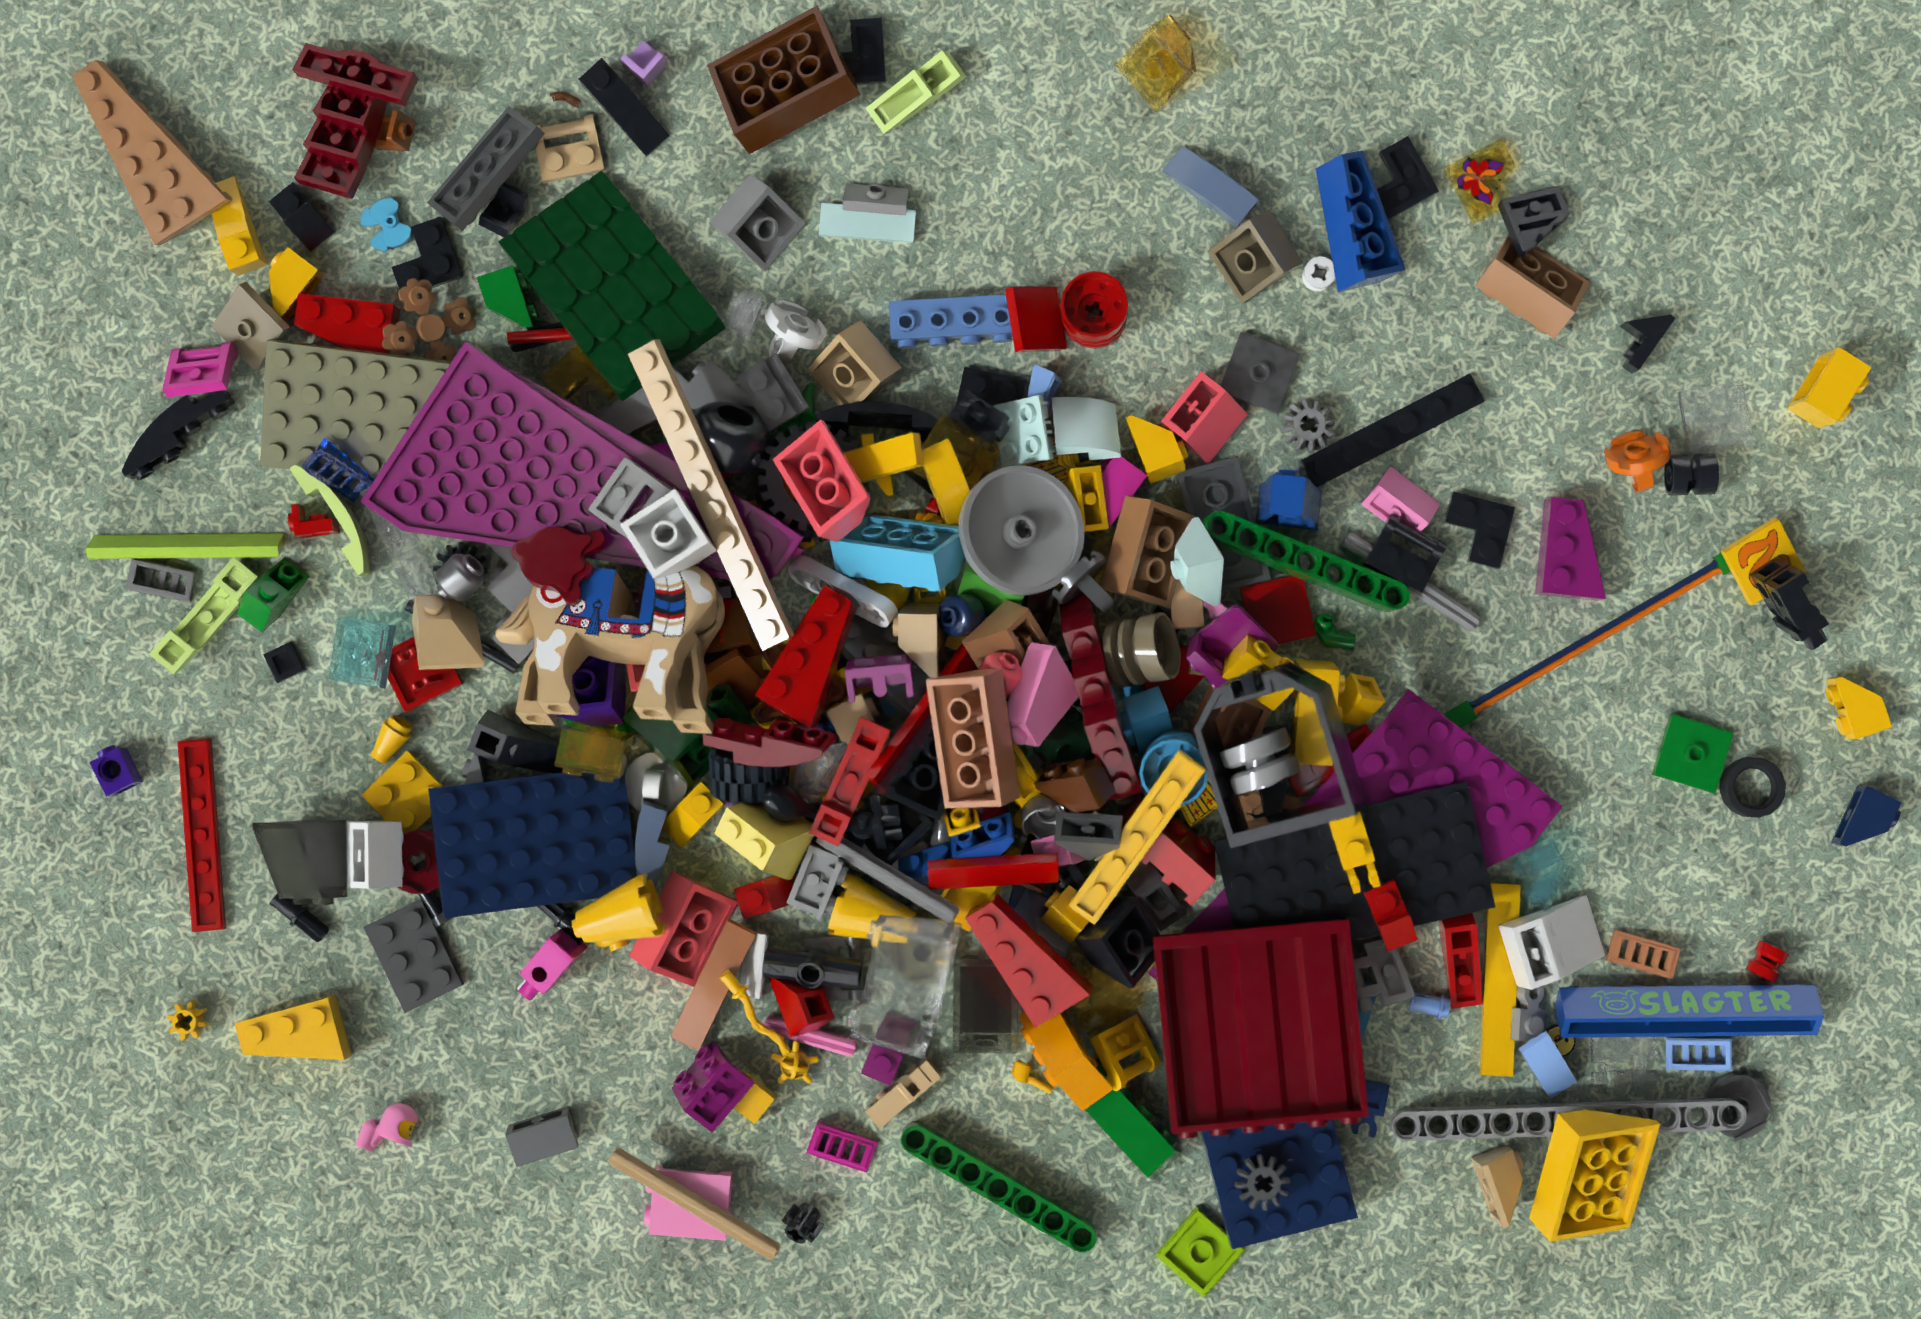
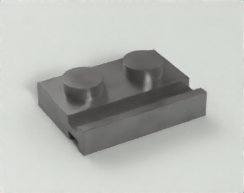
[736,353,810,433]

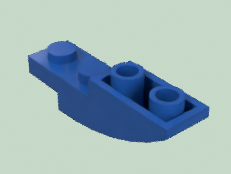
[898,812,1014,885]

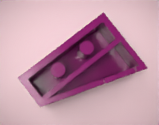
[1535,497,1606,601]

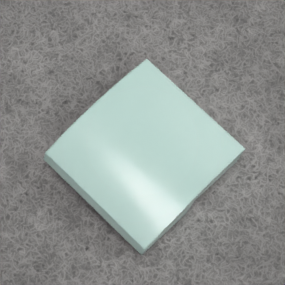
[1051,397,1121,460]

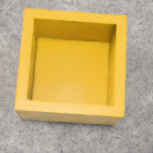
[1787,347,1872,429]

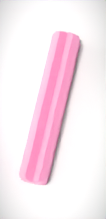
[764,1015,857,1057]

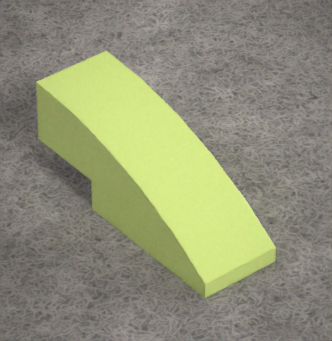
[865,50,967,134]

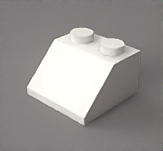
[620,489,717,579]

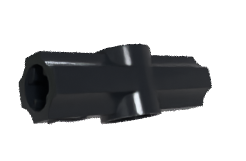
[762,947,863,989]

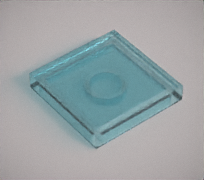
[328,616,396,689]

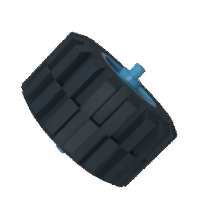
[709,748,790,804]

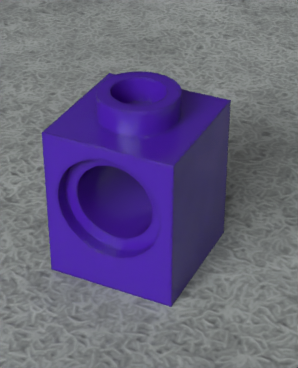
[89,745,144,797]

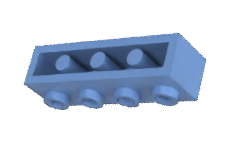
[889,295,1013,348]

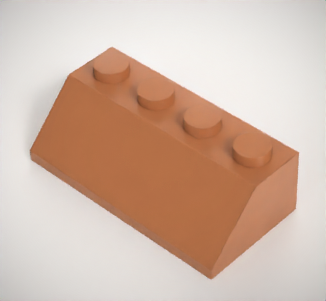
[926,669,1020,808]

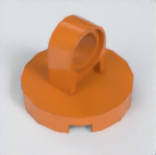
[1604,431,1671,493]

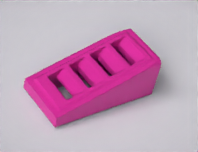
[806,1120,878,1173]

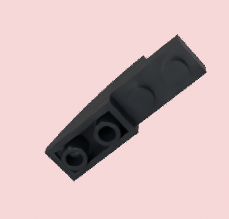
[121,390,235,480]

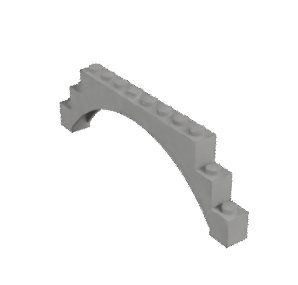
[486,360,756,665]

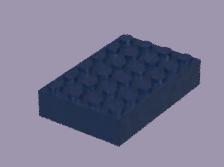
[428,765,637,918]
[1200,1120,1358,1249]

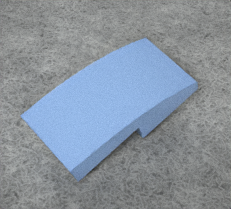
[1519,1031,1577,1099]

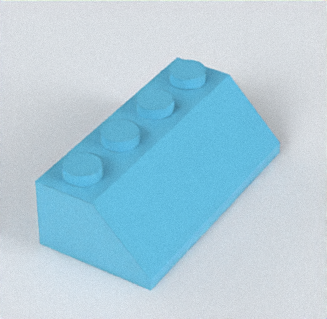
[830,514,964,591]

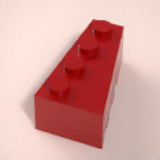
[755,585,856,728]
[965,893,1094,1028]

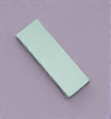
[819,203,916,243]

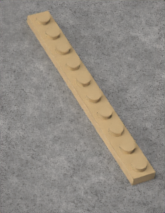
[628,339,794,651]

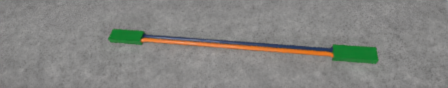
[1442,553,1731,728]

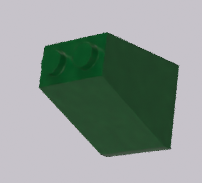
[622,704,719,788]

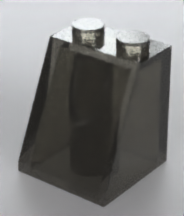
[252,820,347,905]
[953,955,1018,1054]

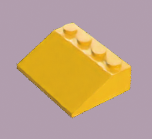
[1529,1109,1660,1242]

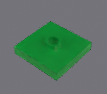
[1652,714,1733,794]

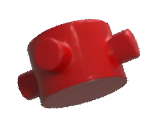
[925,498,941,516]

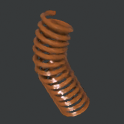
[550,91,581,108]

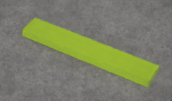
[86,533,285,559]

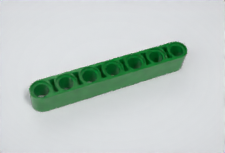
[1201,511,1410,612]
[901,1121,1097,1253]

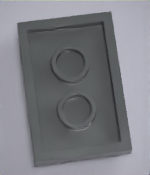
[363,899,464,1013]

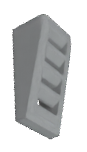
[125,558,197,603]

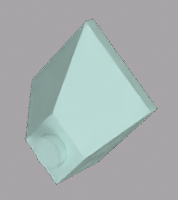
[1171,517,1224,606]

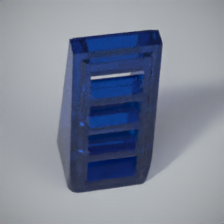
[300,438,375,503]

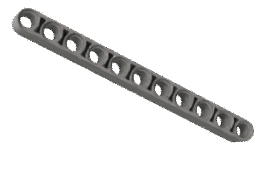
[1389,1097,1747,1141]

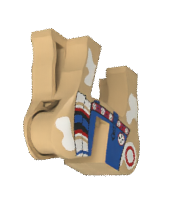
[495,566,725,734]

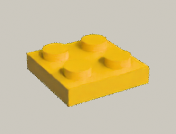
[361,751,444,834]

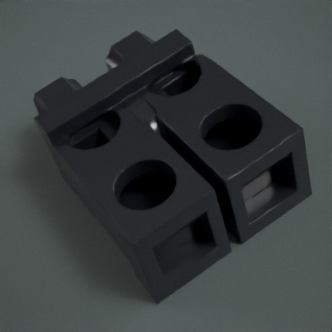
[1749,557,1829,650]

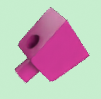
[517,929,588,1000]

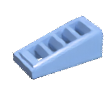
[1027,364,1062,410]
[1666,1036,1732,1071]

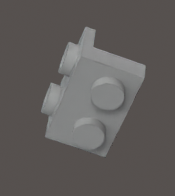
[787,842,849,921]

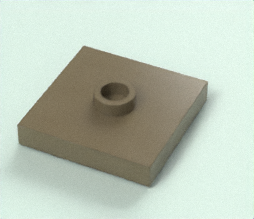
[212,282,290,371]

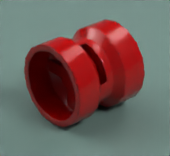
[1745,940,1789,983]

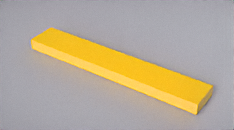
[782,432,924,502]
[1068,749,1206,925]
[1480,883,1521,1077]

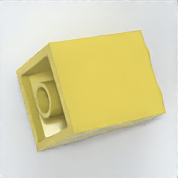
[714,802,814,880]

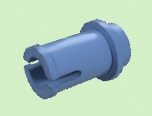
[1408,991,1451,1020]

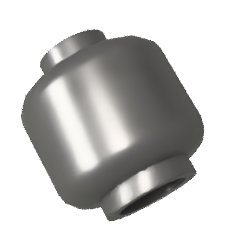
[436,554,484,601]

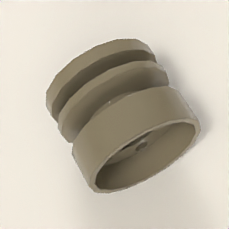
[1103,612,1181,688]

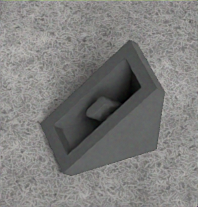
[1054,812,1123,860]

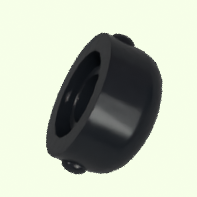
[694,401,769,474]

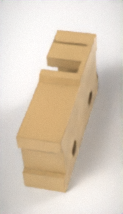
[865,1056,941,1129]

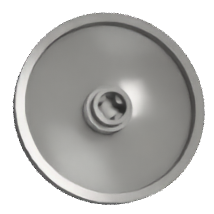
[958,465,1084,595]

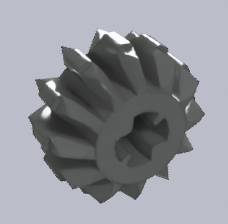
[1234,1154,1291,1211]

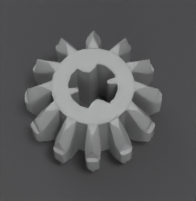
[1280,398,1335,453]

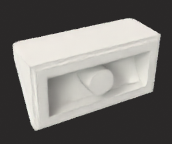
[740,932,769,999]

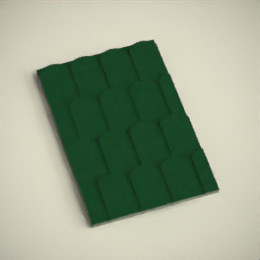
[498,170,726,402]

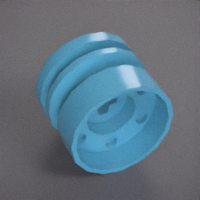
[1140,730,1208,806]

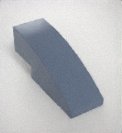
[1162,146,1259,229]
[635,798,670,888]

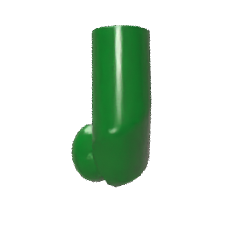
[1314,614,1356,650]

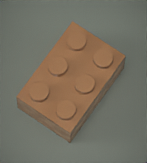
[1100,496,1195,609]

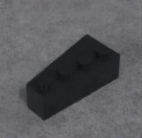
[871,713,945,820]

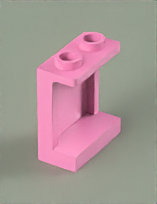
[644,1165,733,1241]

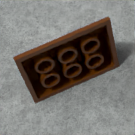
[707,5,860,154]

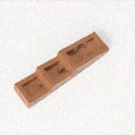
[671,918,757,1051]

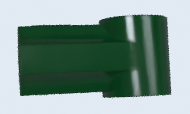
[706,683,759,725]

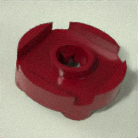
[398,830,440,894]

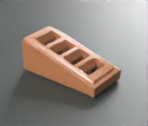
[1605,930,1680,979]

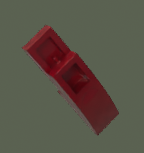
[703,718,836,767]

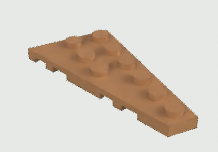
[72,60,233,245]

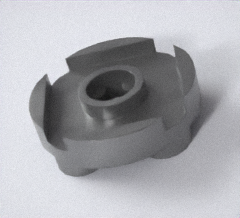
[1704,1073,1771,1139]

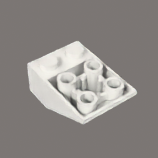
[344,821,404,889]
[1498,895,1605,990]

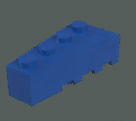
[1256,469,1322,531]

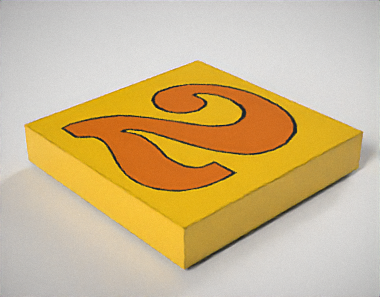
[1720,517,1806,606]

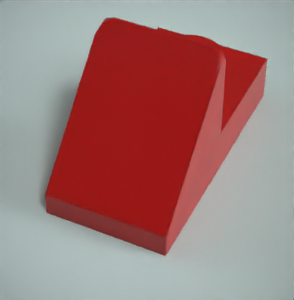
[734,872,797,920]
[1363,879,1418,952]

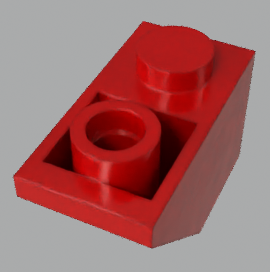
[769,977,835,1037]

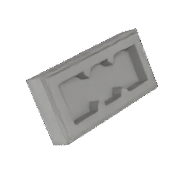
[843,183,909,215]

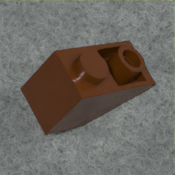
[1034,758,1116,813]

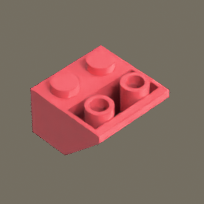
[1159,371,1248,464]

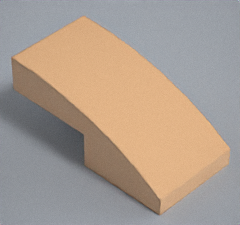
[1170,579,1204,630]

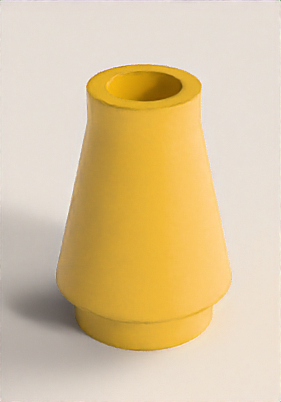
[370,714,413,764]

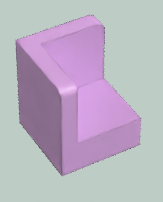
[620,40,668,87]

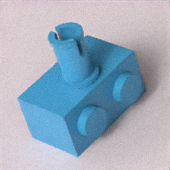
[1120,685,1173,758]

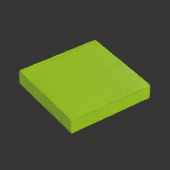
[1155,1206,1246,1298]

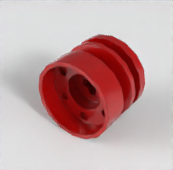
[1060,271,1128,349]

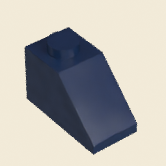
[1831,785,1902,847]

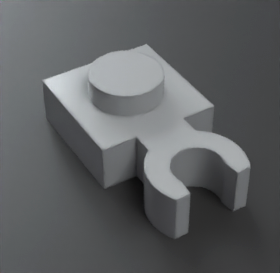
[1511,986,1546,1041]

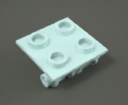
[993,395,1056,468]

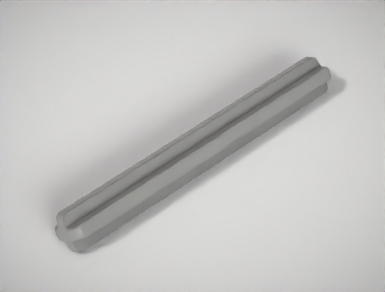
[1342,532,1481,631]
[817,837,959,923]

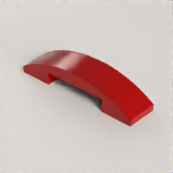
[809,716,891,846]

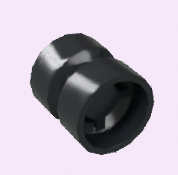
[1664,453,1719,496]

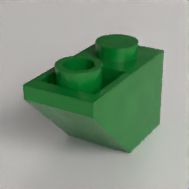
[477,265,539,330]
[237,557,309,632]

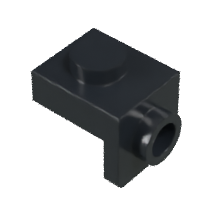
[478,182,528,237]

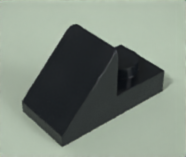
[269,182,335,252]
[1619,314,1675,374]

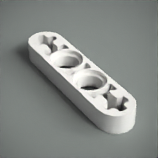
[788,555,898,627]

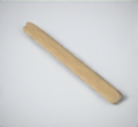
[608,1148,781,1260]

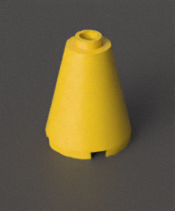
[572,873,666,943]
[828,873,920,943]

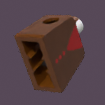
[704,586,762,665]

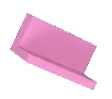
[1361,467,1440,533]

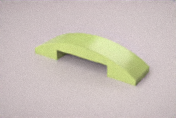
[289,465,370,577]
[149,558,259,675]

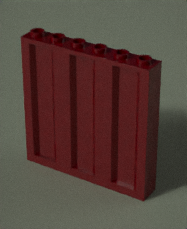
[1152,918,1369,1139]

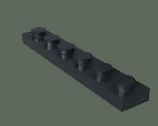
[1300,374,1485,487]

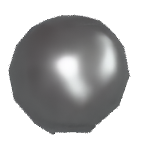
[1021,794,1069,840]

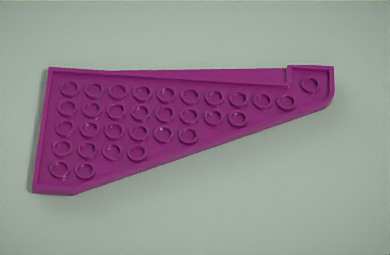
[360,342,804,580]
[1148,689,1563,980]

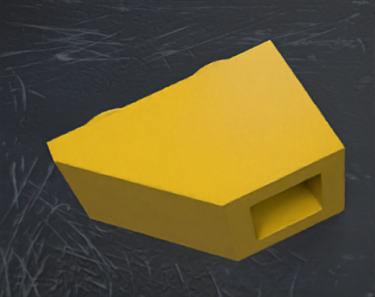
[1825,677,1892,740]

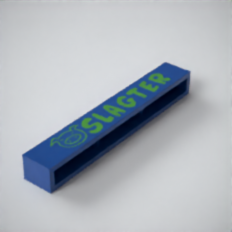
[1555,983,1824,1038]

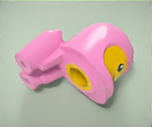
[355,1103,419,1152]

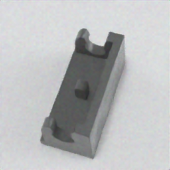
[505,1106,579,1167]

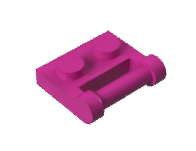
[162,341,238,397]

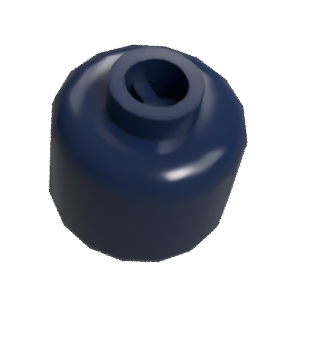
[938,594,985,637]

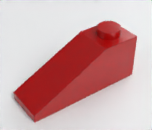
[1439,913,1483,1009]

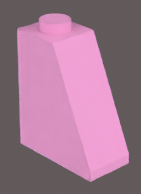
[1007,643,1079,747]

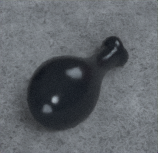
[763,784,819,823]

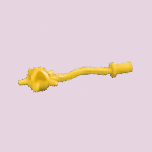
[719,970,819,1084]

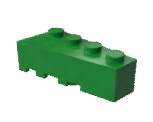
[1085,1057,1181,1180]

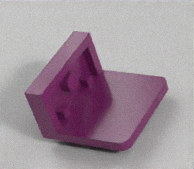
[1186,605,1278,689]

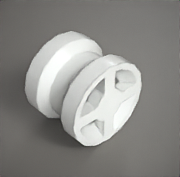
[1302,256,1335,292]

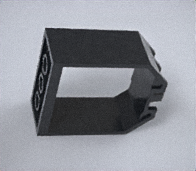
[1194,662,1367,848]

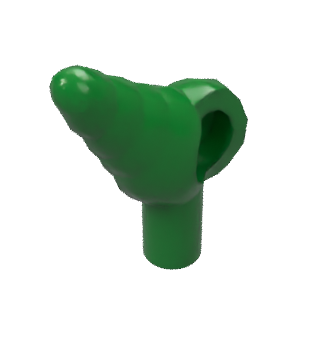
[777,383,816,435]

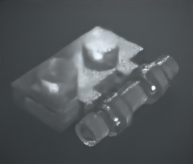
[1590,1037,1658,1087]

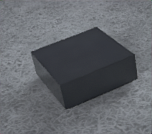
[263,641,307,683]

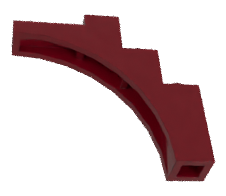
[1059,592,1142,800]

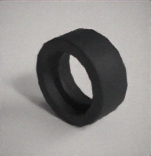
[1719,757,1786,818]

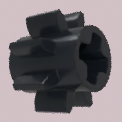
[782,1203,824,1244]

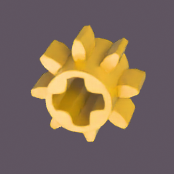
[166,1000,210,1041]

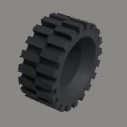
[755,422,870,543]

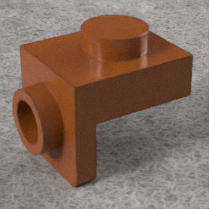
[374,110,416,151]

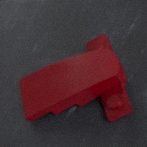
[292,43,419,199]

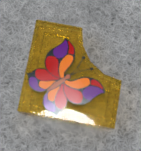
[1444,139,1516,225]

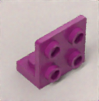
[672,1041,755,1133]

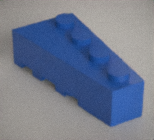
[1316,150,1406,292]

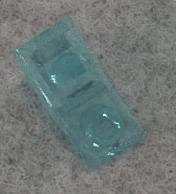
[1510,835,1565,911]

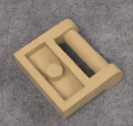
[535,114,605,183]

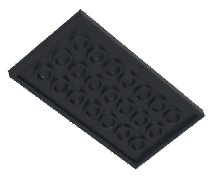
[1213,781,1495,941]

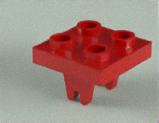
[377,637,464,713]

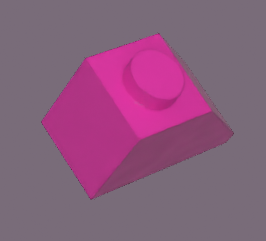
[1100,457,1147,528]

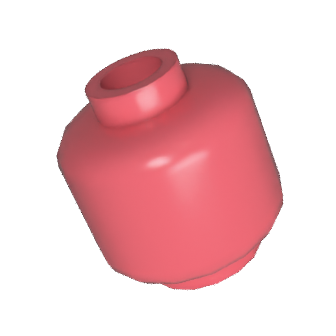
[977,652,1022,699]

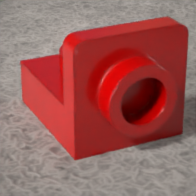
[288,504,339,538]

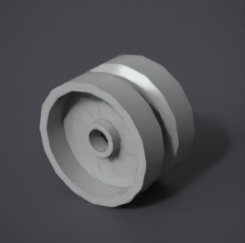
[1218,727,1302,795]

